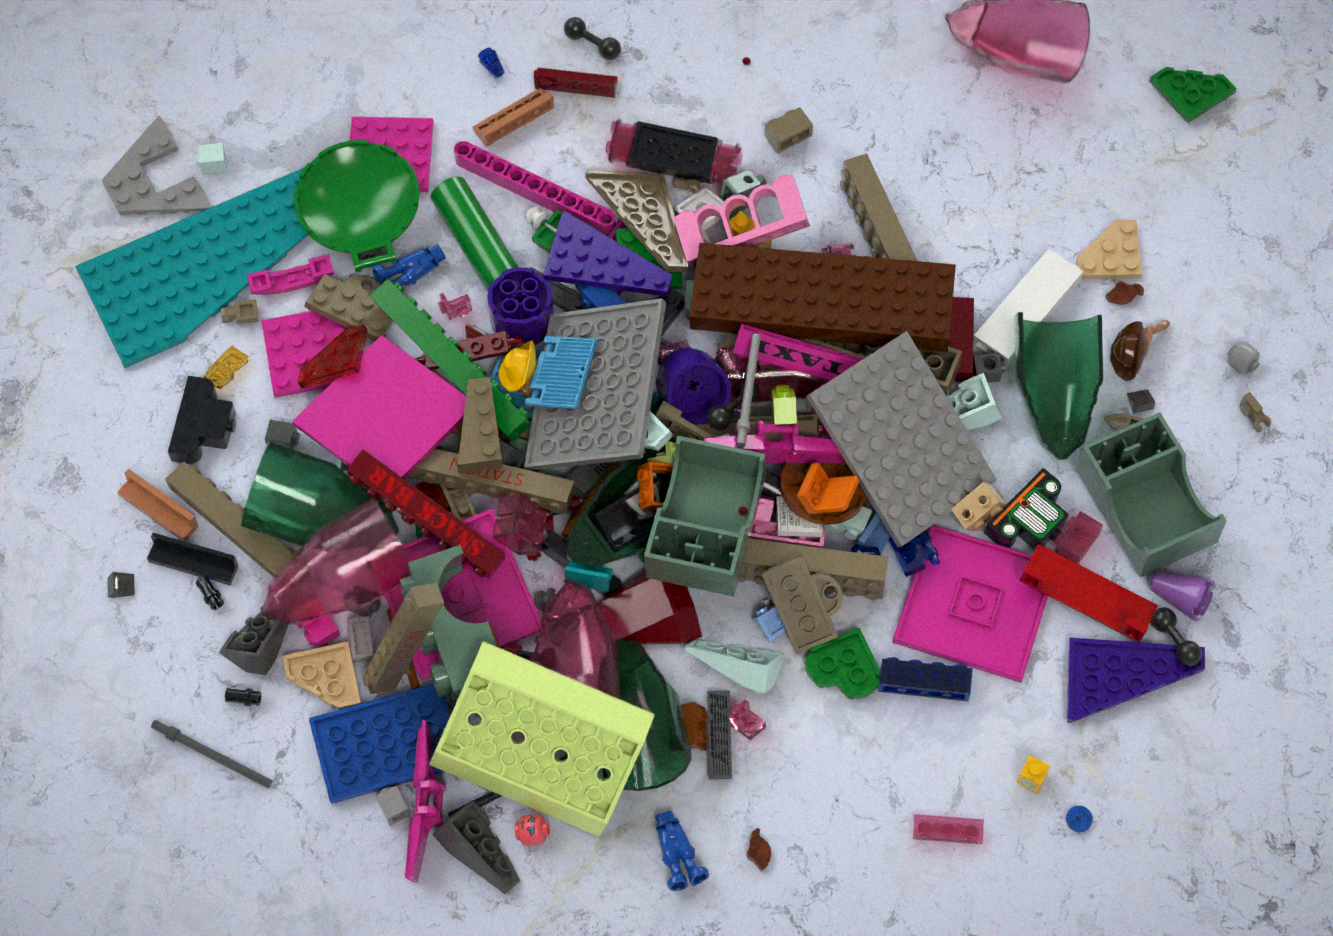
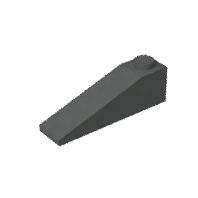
[219,591,299,675]
[432,800,520,894]

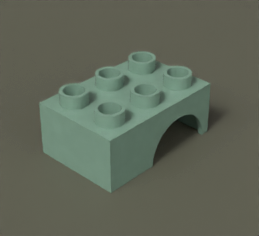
[1076,412,1227,577]
[644,436,766,597]
[399,545,497,706]

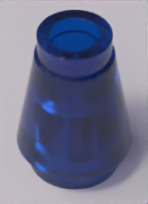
[478,47,505,78]

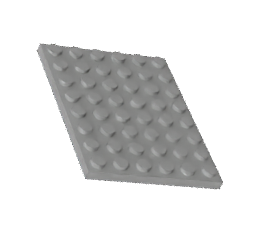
[524,298,666,471]
[806,331,997,547]

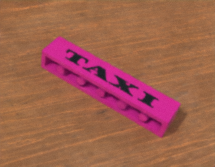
[733,323,864,383]

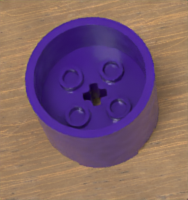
[488,267,554,345]
[656,347,731,425]

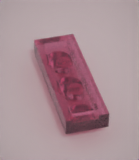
[913,814,984,844]

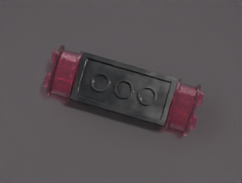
[605,118,743,185]

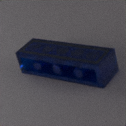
[878,657,972,702]

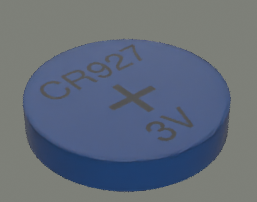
[1066,806,1093,832]

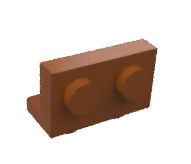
[671,702,708,752]

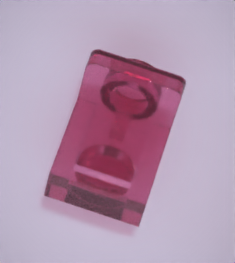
[438,293,472,320]
[730,700,766,740]

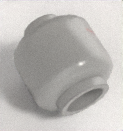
[1228,342,1260,374]

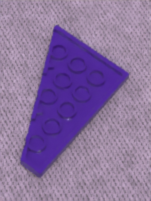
[543,211,672,297]
[1067,637,1205,723]

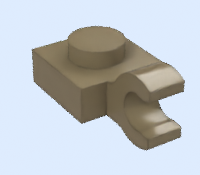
[221,299,259,324]
[1239,392,1272,433]

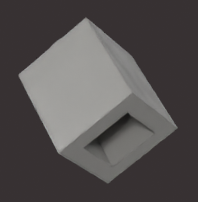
[376,785,410,826]

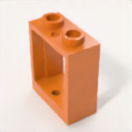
[637,462,674,511]

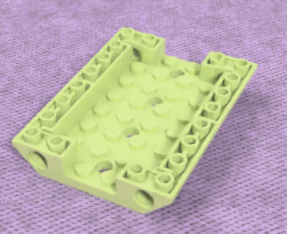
[429,641,654,837]

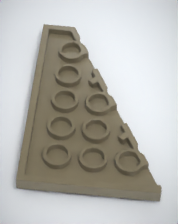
[585,170,688,272]

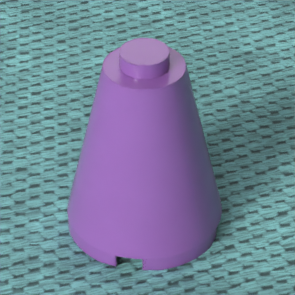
[1149,571,1215,622]

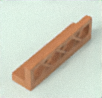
[473,88,554,147]
[117,469,199,542]

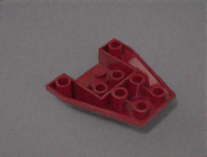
[596,570,702,645]

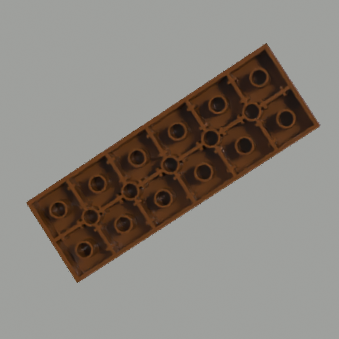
[689,243,956,352]

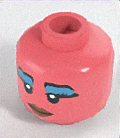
[515,814,550,846]

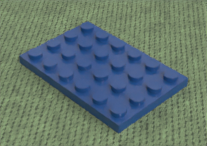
[309,684,450,804]

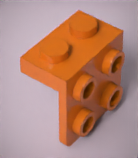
[797,463,859,514]

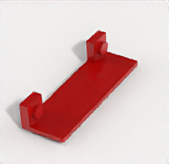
[1019,544,1157,642]

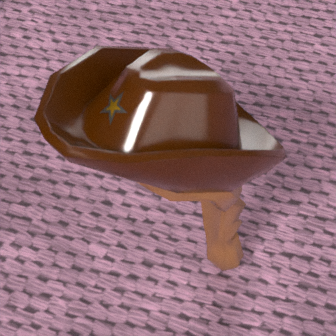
[1110,320,1170,381]

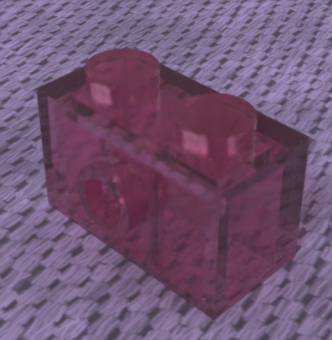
[1054,511,1103,564]

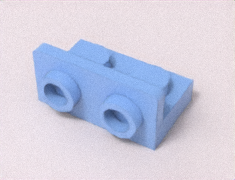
[751,604,786,641]

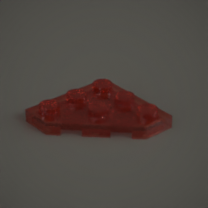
[298,324,368,389]

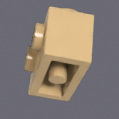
[952,482,1006,532]

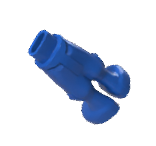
[372,244,446,287]
[655,811,709,891]

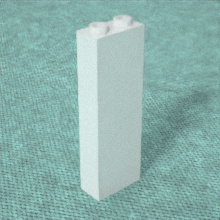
[973,249,1083,368]

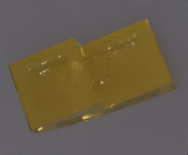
[203,346,249,390]

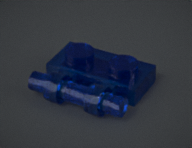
[888,530,940,577]

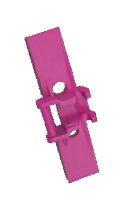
[704,421,846,464]
[405,720,447,882]

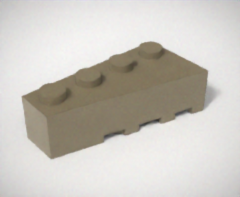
[458,377,502,473]

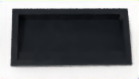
[587,475,668,554]

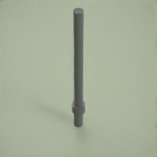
[151,720,273,788]

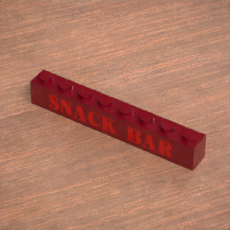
[346,449,506,579]

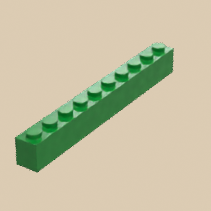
[370,279,531,442]

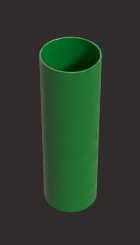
[430,176,519,292]

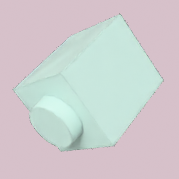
[195,143,227,174]

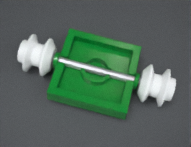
[525,206,562,253]

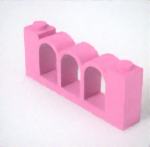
[673,174,810,268]

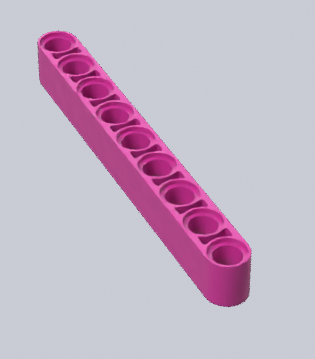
[454,141,616,236]

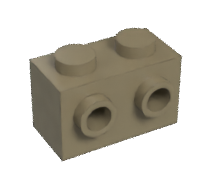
[765,107,813,154]

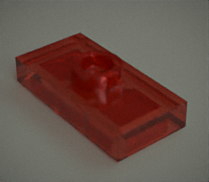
[416,481,451,512]

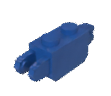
[575,284,626,309]

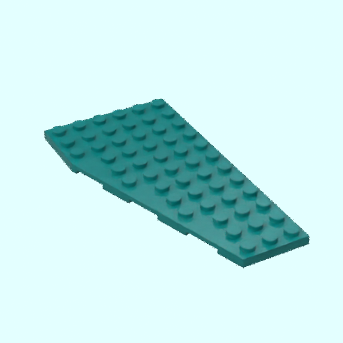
[75,168,308,369]

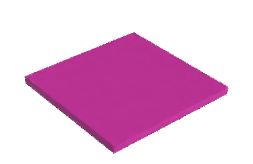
[292,335,466,479]
[369,509,544,682]
[892,525,1048,683]

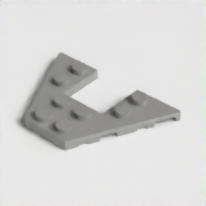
[102,116,211,215]

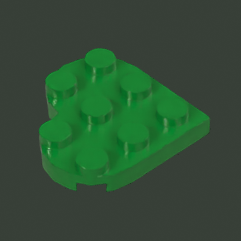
[805,628,880,699]

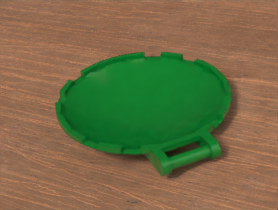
[294,140,419,272]

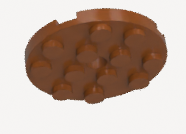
[780,462,867,525]

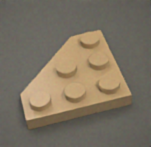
[1076,220,1142,279]
[282,641,361,710]

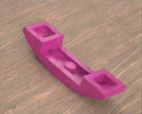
[247,255,334,295]

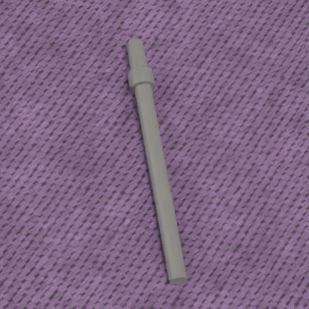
[736,334,761,447]

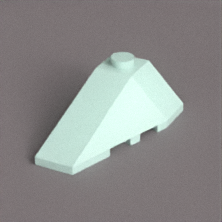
[947,373,1003,430]
[685,640,785,694]

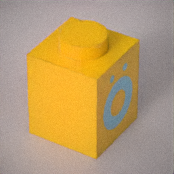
[1017,755,1051,794]

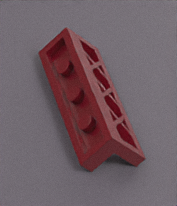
[534,67,618,98]

